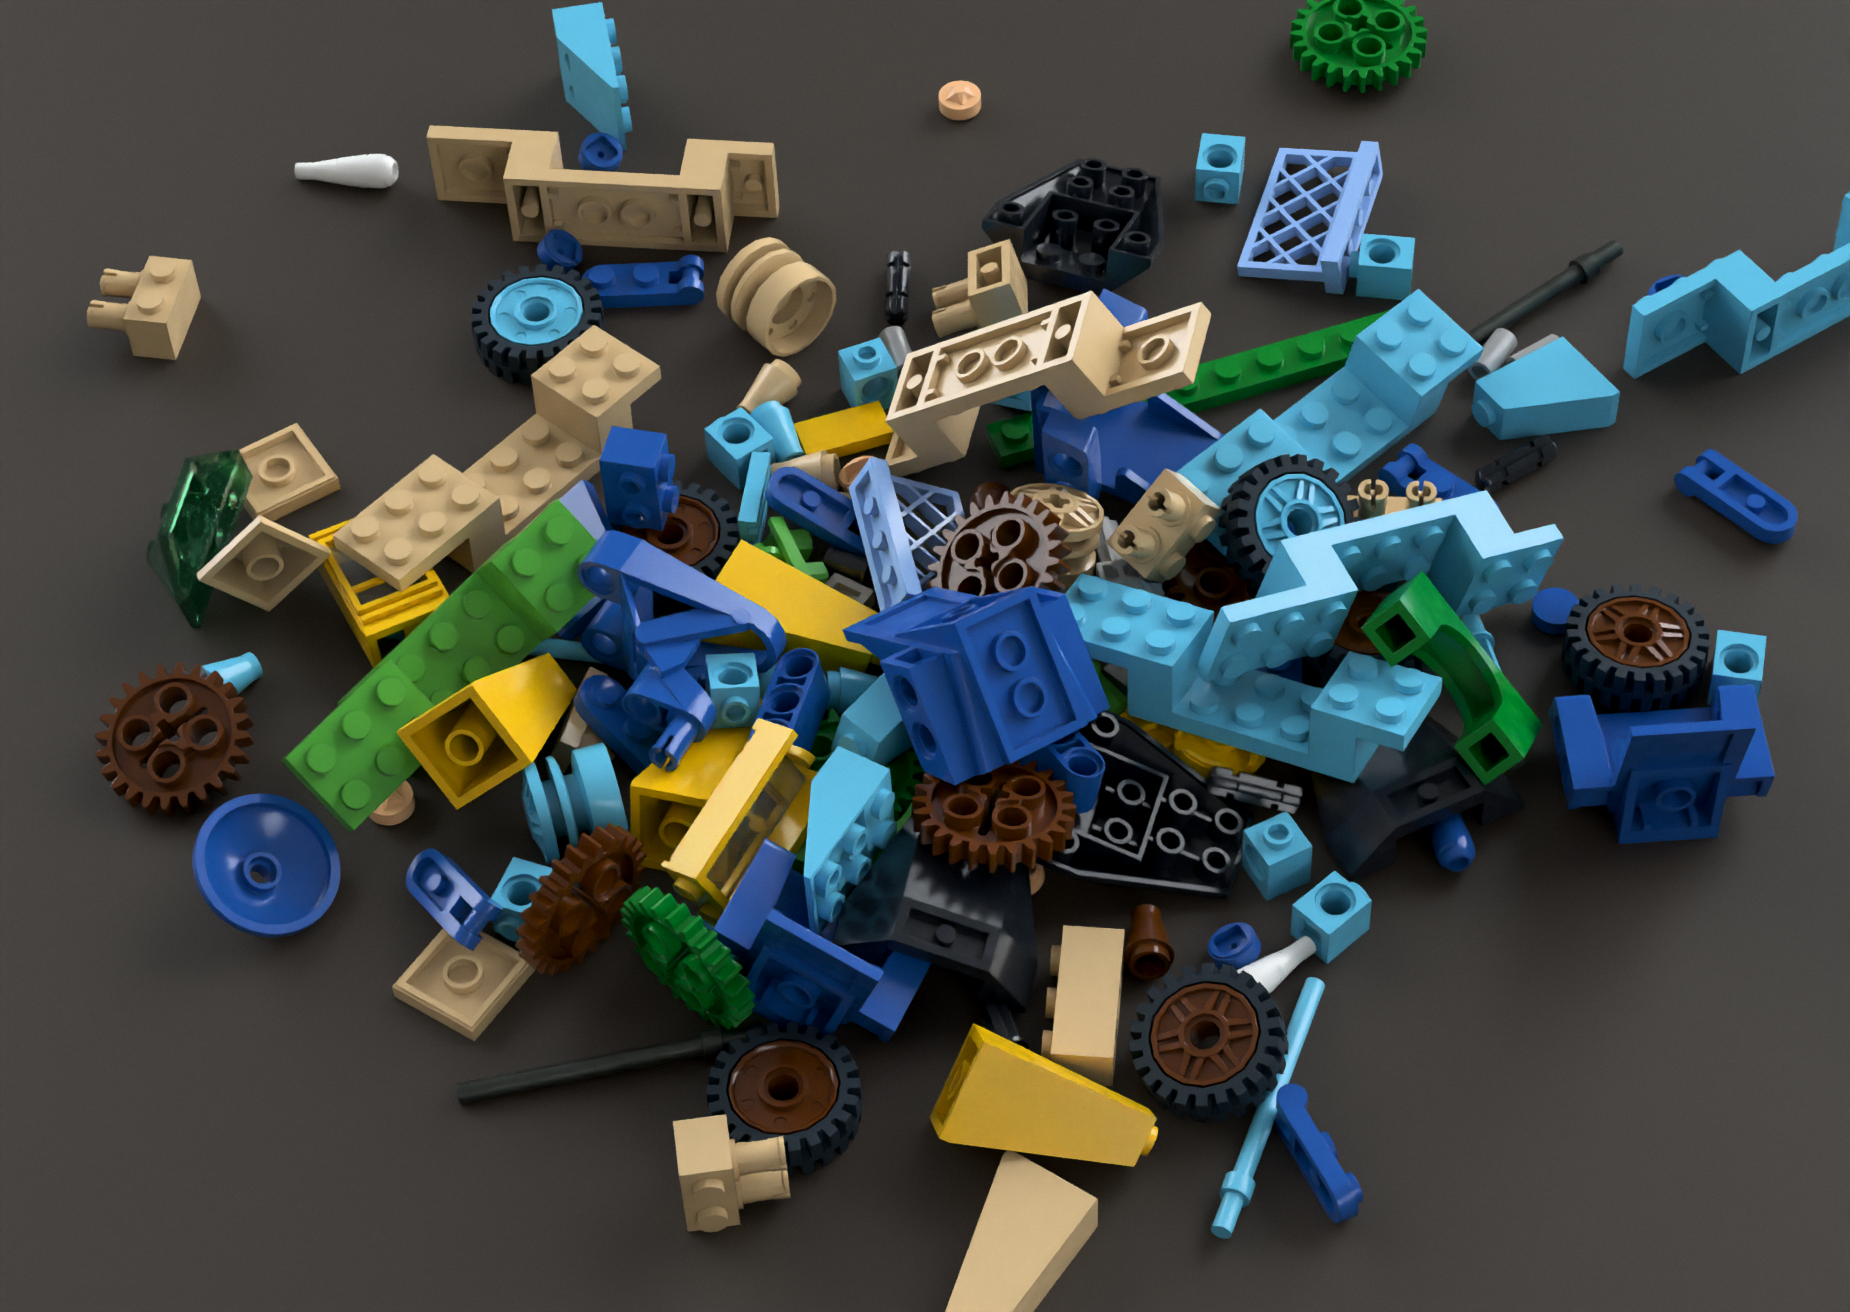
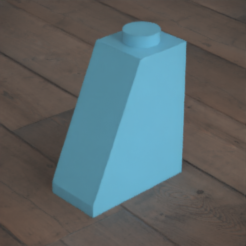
[1472,337,1620,440]
[830,673,913,766]

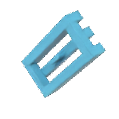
[738,451,772,545]

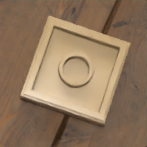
[216,423,341,522]
[392,928,536,1041]

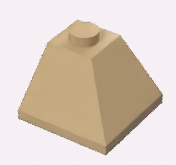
[197,515,331,612]

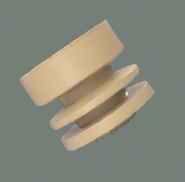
[716,237,836,357]
[1010,483,1104,593]

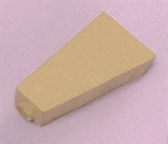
[945,1150,1098,1312]

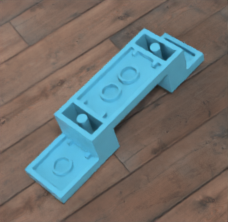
[1623,191,1850,379]
[1177,289,1484,556]
[1196,490,1564,682]
[1065,573,1442,783]

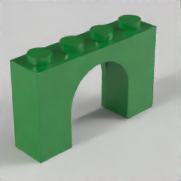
[1361,571,1543,786]

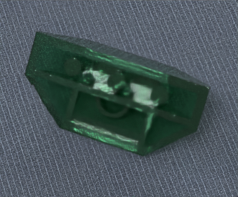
[147,449,253,628]

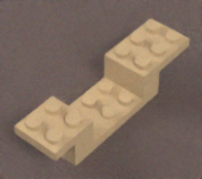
[426,125,780,253]
[885,291,1211,477]
[333,325,661,592]

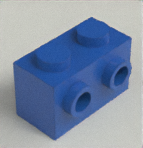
[599,426,679,531]

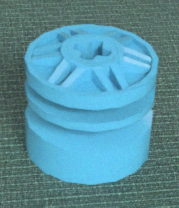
[521,742,629,864]

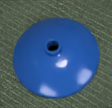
[192,793,341,938]

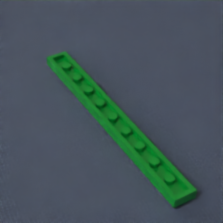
[986,310,1389,468]

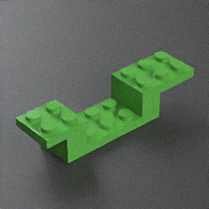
[281,498,597,833]

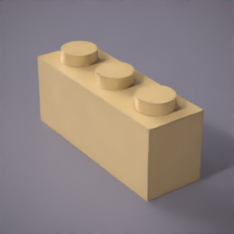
[1041,925,1125,1087]

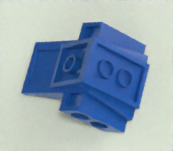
[1030,288,1224,504]
[842,586,1110,785]
[1548,684,1775,844]
[713,838,931,1043]

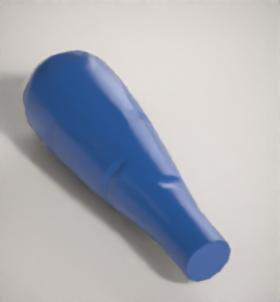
[1430,813,1476,872]

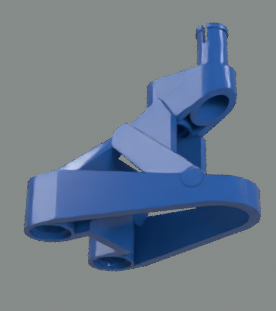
[577,530,787,771]

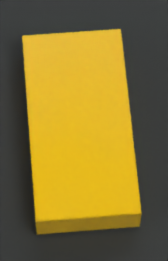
[794,400,894,457]

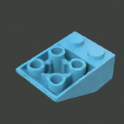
[552,2,633,151]
[803,746,898,935]

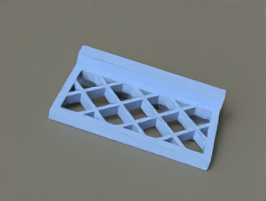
[1237,141,1383,294]
[849,457,966,612]

